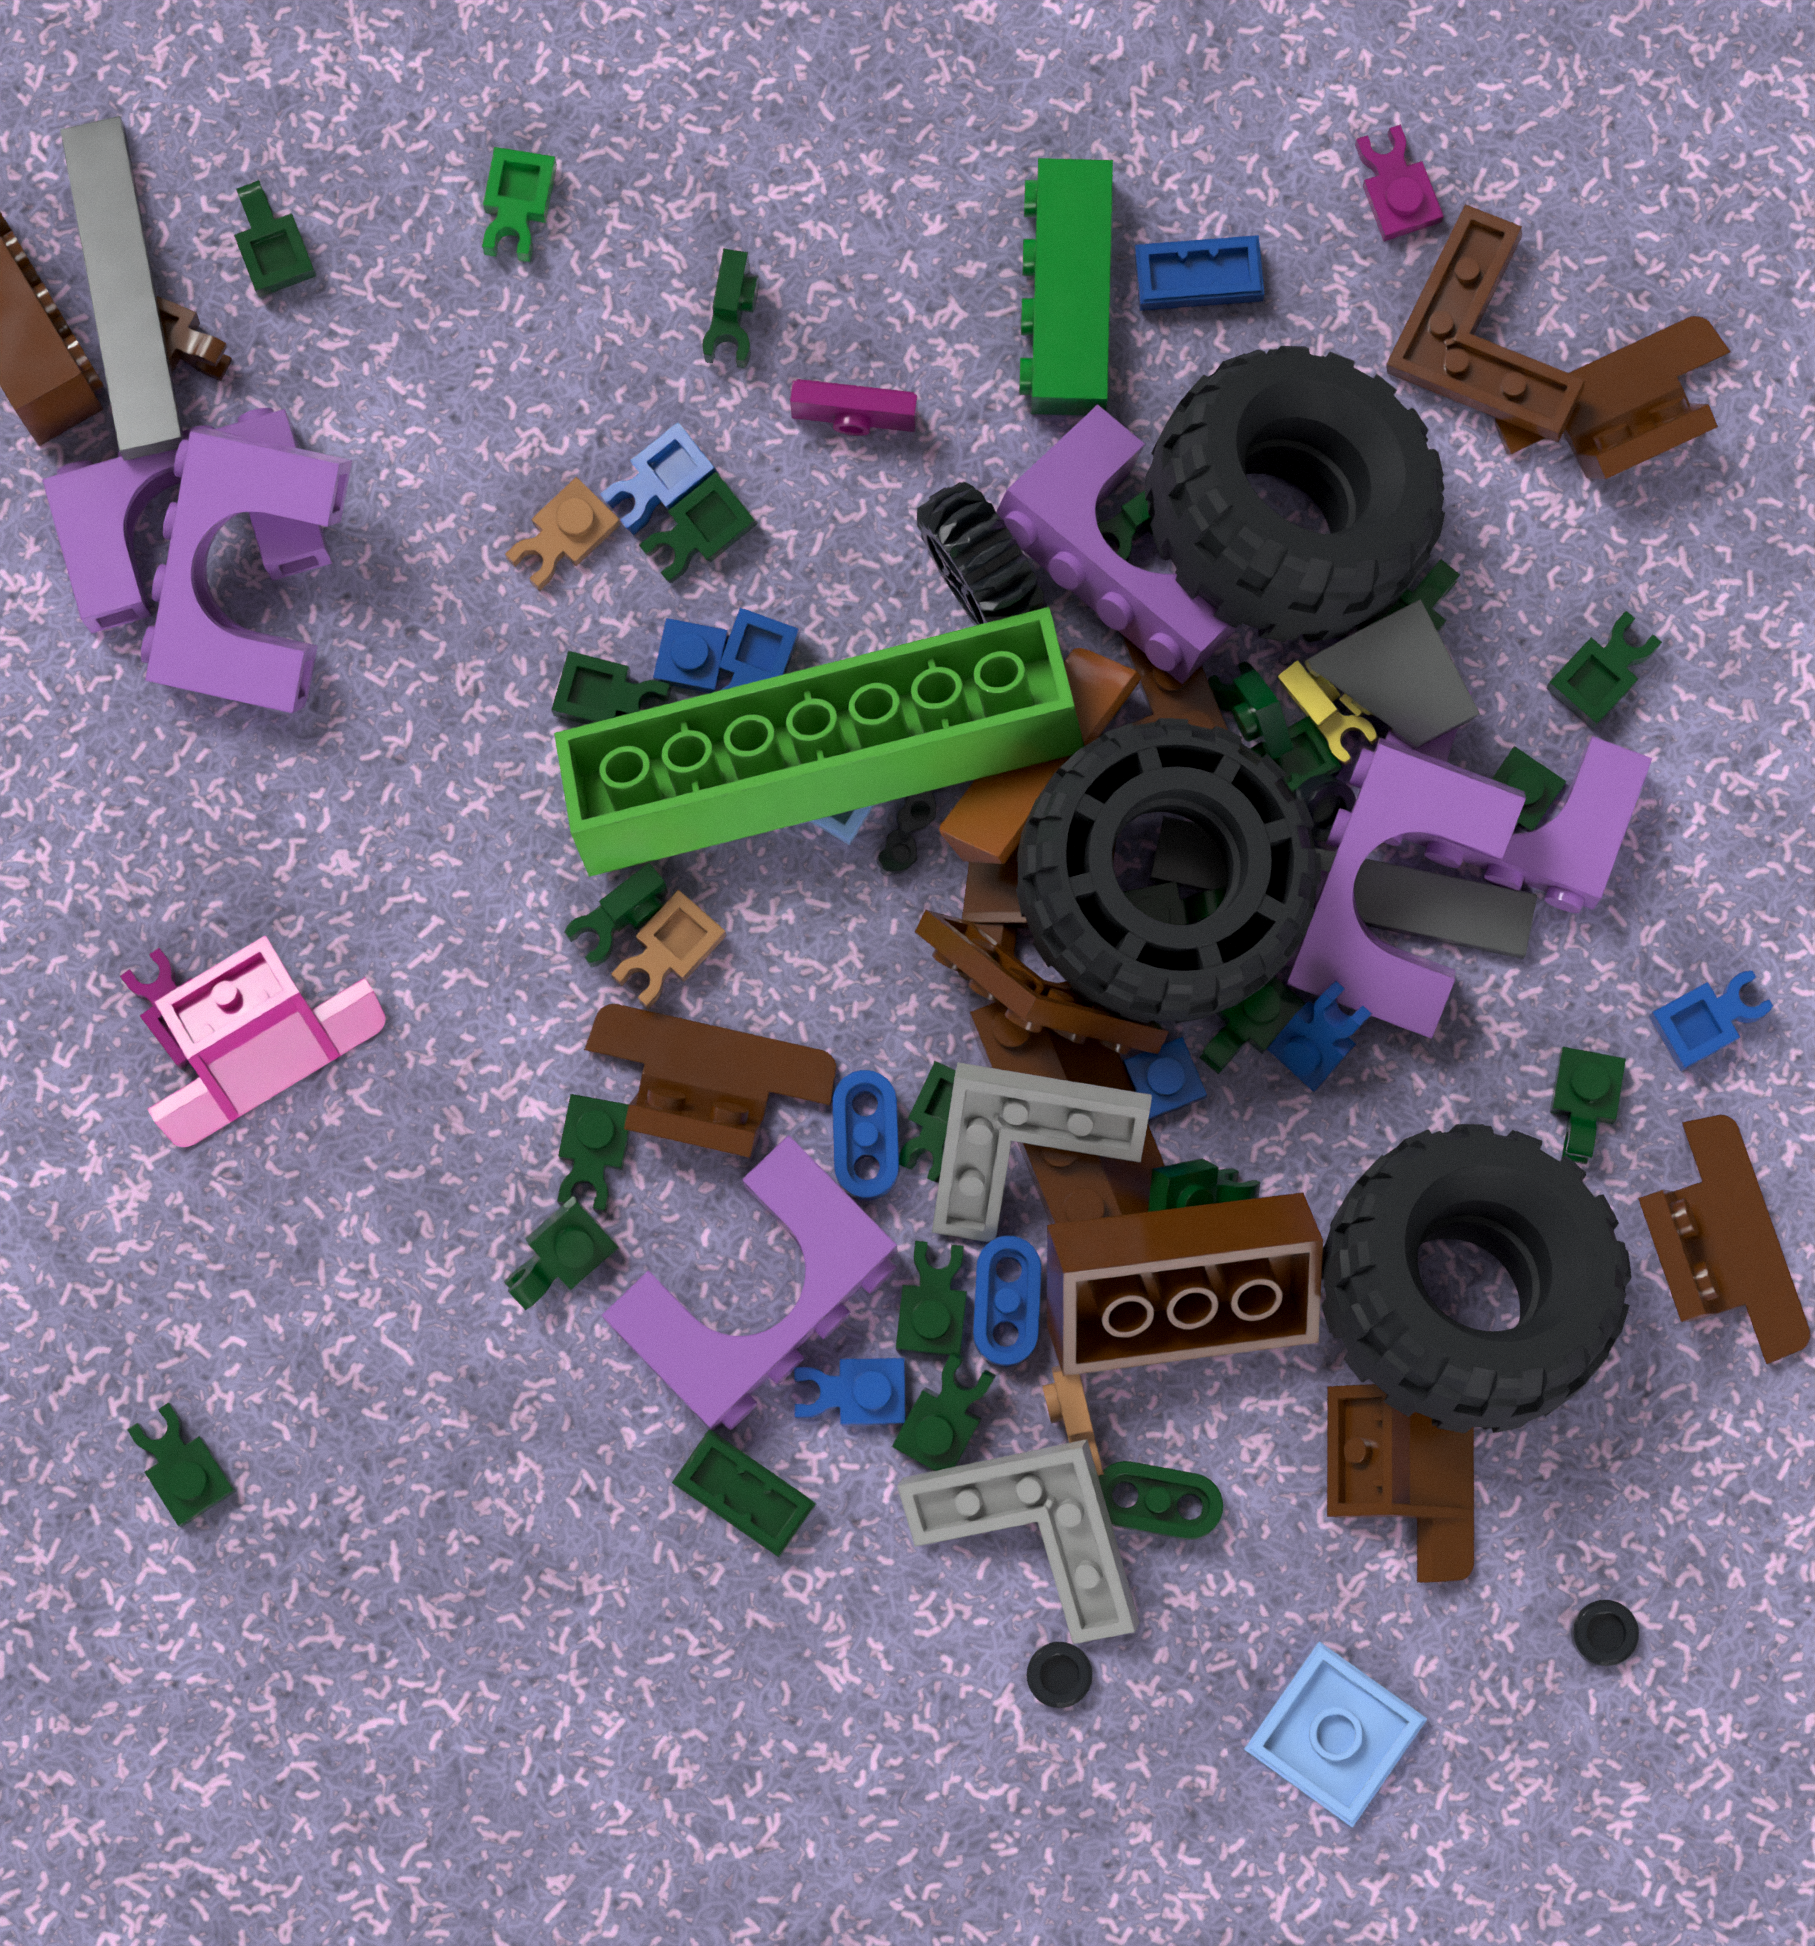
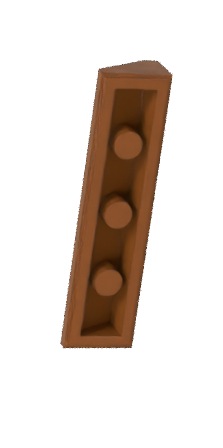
[939,648,1142,864]

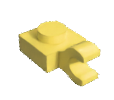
[1278,660,1377,765]

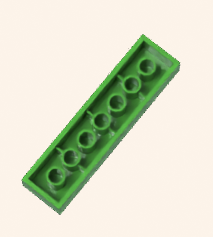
[554,607,1085,877]

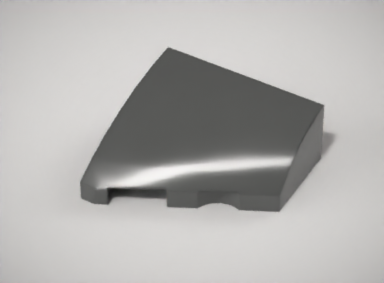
[1305,599,1480,750]

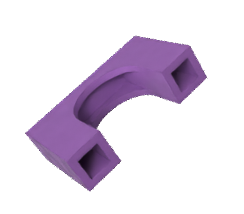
[996,404,1241,684]
[42,408,332,634]
[141,428,352,713]
[1382,690,1653,913]
[1286,738,1526,1039]
[601,1135,898,1431]

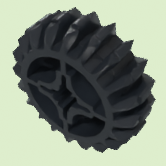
[917,482,1047,626]

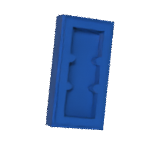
[1134,235,1264,311]

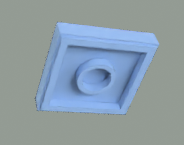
[1243,1641,1427,1828]

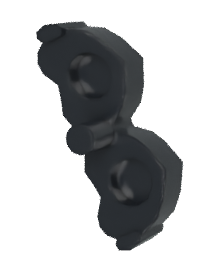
[877,791,936,876]

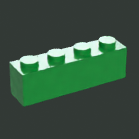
[1019,158,1113,416]

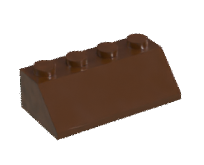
[969,981,1165,1224]

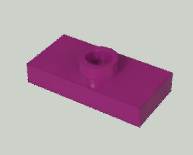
[790,379,918,436]

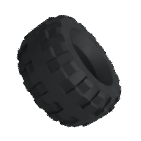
[1145,346,1445,642]
[1016,718,1321,1023]
[1321,1124,1632,1433]

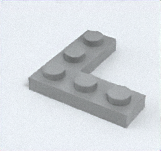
[932,1062,1152,1242]
[897,1439,1140,1644]

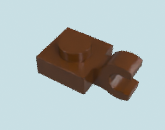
[157,296,232,381]

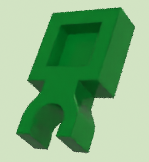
[482,147,557,262]

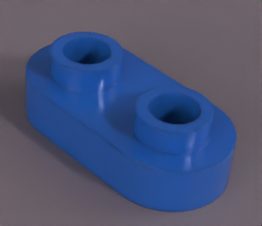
[832,1070,899,1201]
[973,1236,1041,1367]

